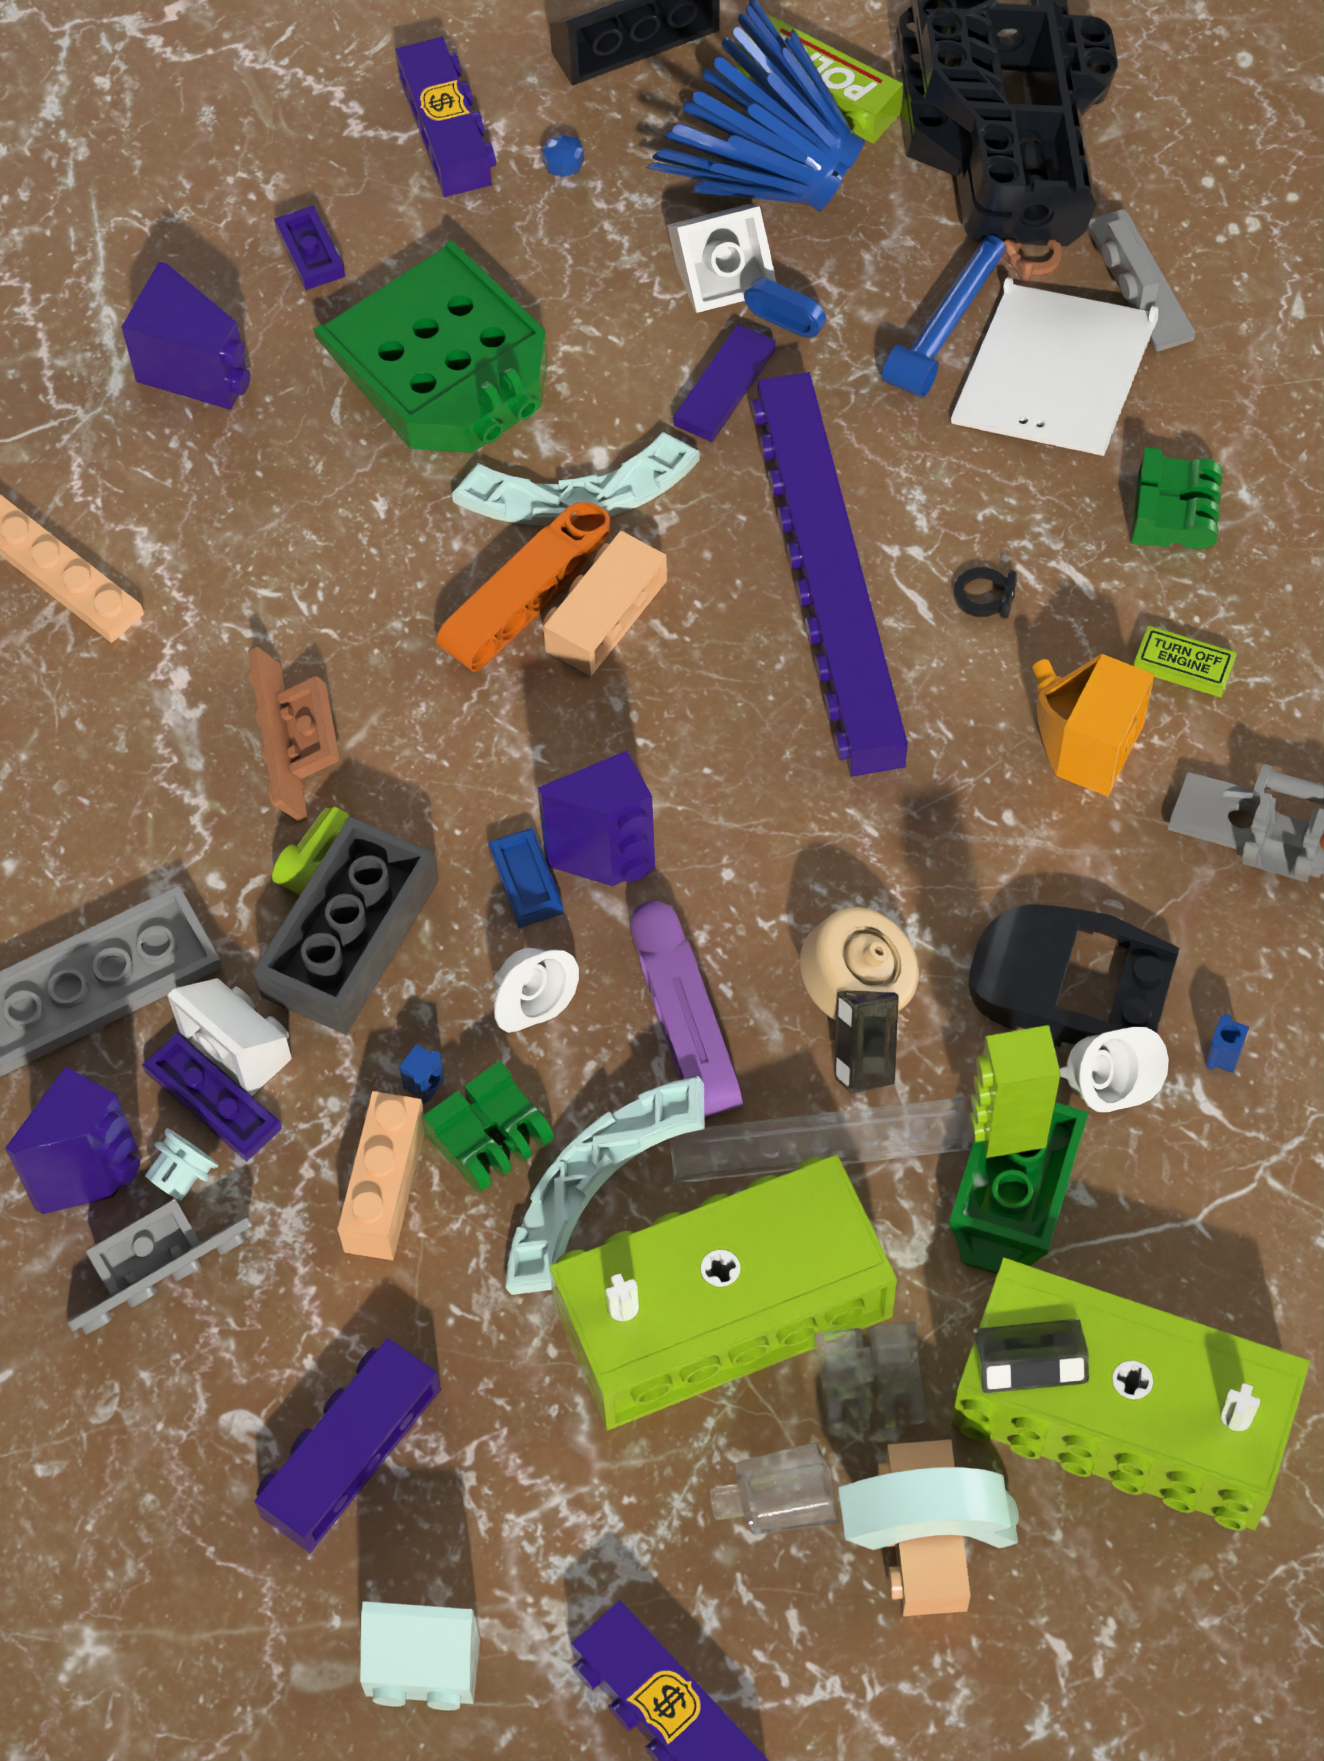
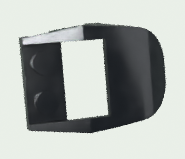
[968,904,1180,1047]

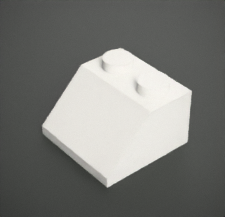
[667,204,777,313]
[167,978,292,1096]

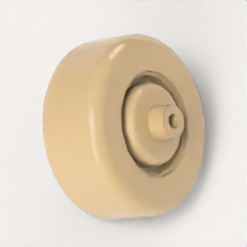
[800,907,919,1022]

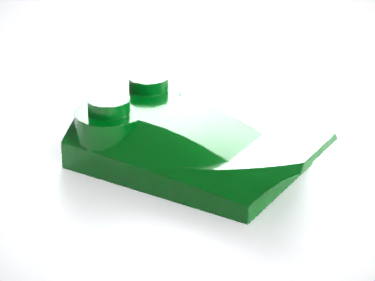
[949,1102,1089,1274]

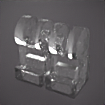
[813,1322,925,1434]

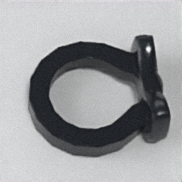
[954,567,1018,618]

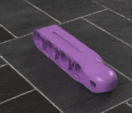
[630,901,743,1119]

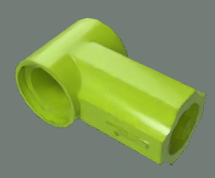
[272,806,349,896]

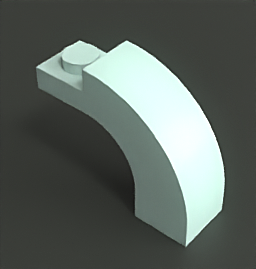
[838,1467,1019,1550]

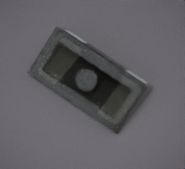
[834,990,899,1094]
[974,1319,1089,1393]

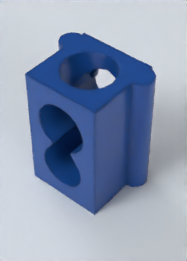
[1205,1014,1249,1073]
[399,1044,445,1104]

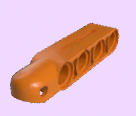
[436,502,611,672]

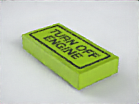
[1134,625,1237,698]

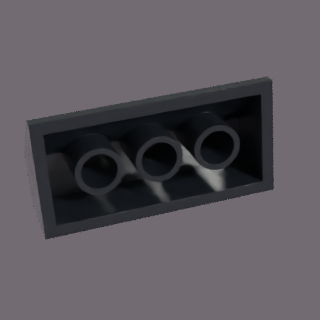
[550,0,720,86]

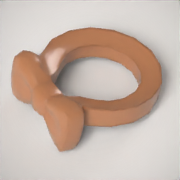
[1002,239,1062,281]

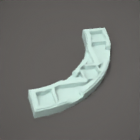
[452,432,700,526]
[505,1076,705,1295]

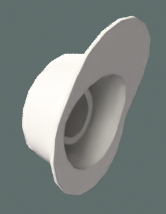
[494,948,579,1032]
[1059,1027,1169,1112]

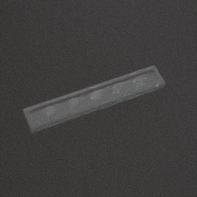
[669,1097,973,1184]

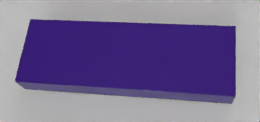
[674,324,775,442]
[142,1032,282,1162]

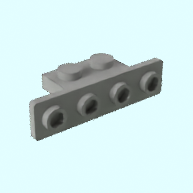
[1087,209,1195,351]
[65,1199,253,1335]

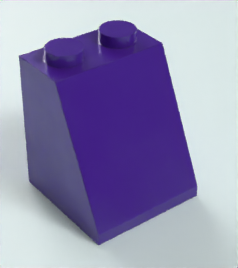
[122,261,250,410]

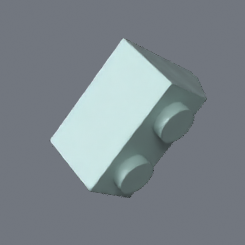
[360,1602,480,1710]

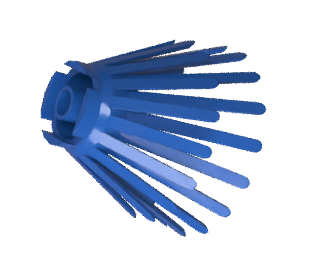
[646,0,865,212]

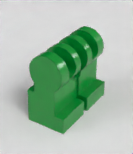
[1131,447,1223,550]
[422,1060,554,1193]

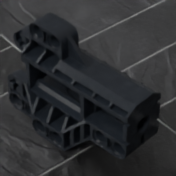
[896,0,1118,246]

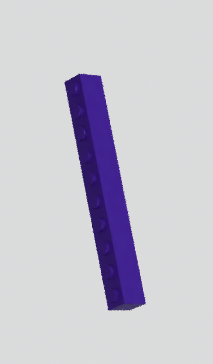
[751,372,908,777]

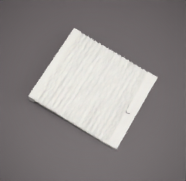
[951,277,1158,456]

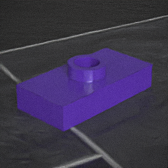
[274,205,345,290]

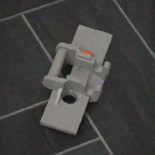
[1168,764,1324,883]

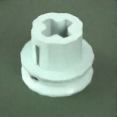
[145,1128,219,1201]

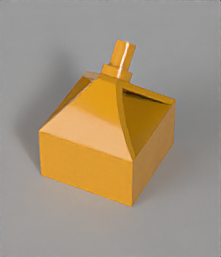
[1032,654,1155,797]

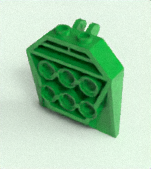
[314,240,548,453]

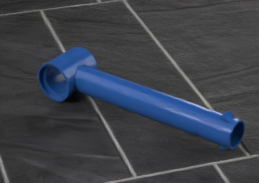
[881,235,1006,398]

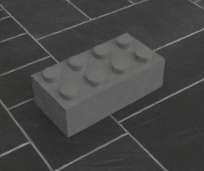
[254,816,439,1035]

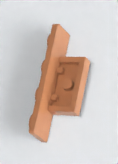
[248,647,340,822]

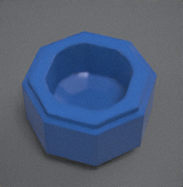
[542,134,584,177]

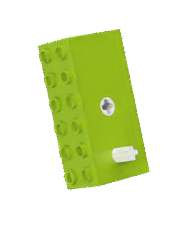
[549,1154,897,1431]
[951,1257,1311,1531]

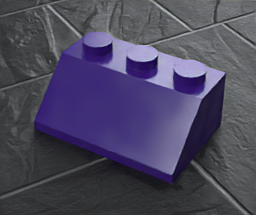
[538,751,655,886]
[5,1067,142,1214]

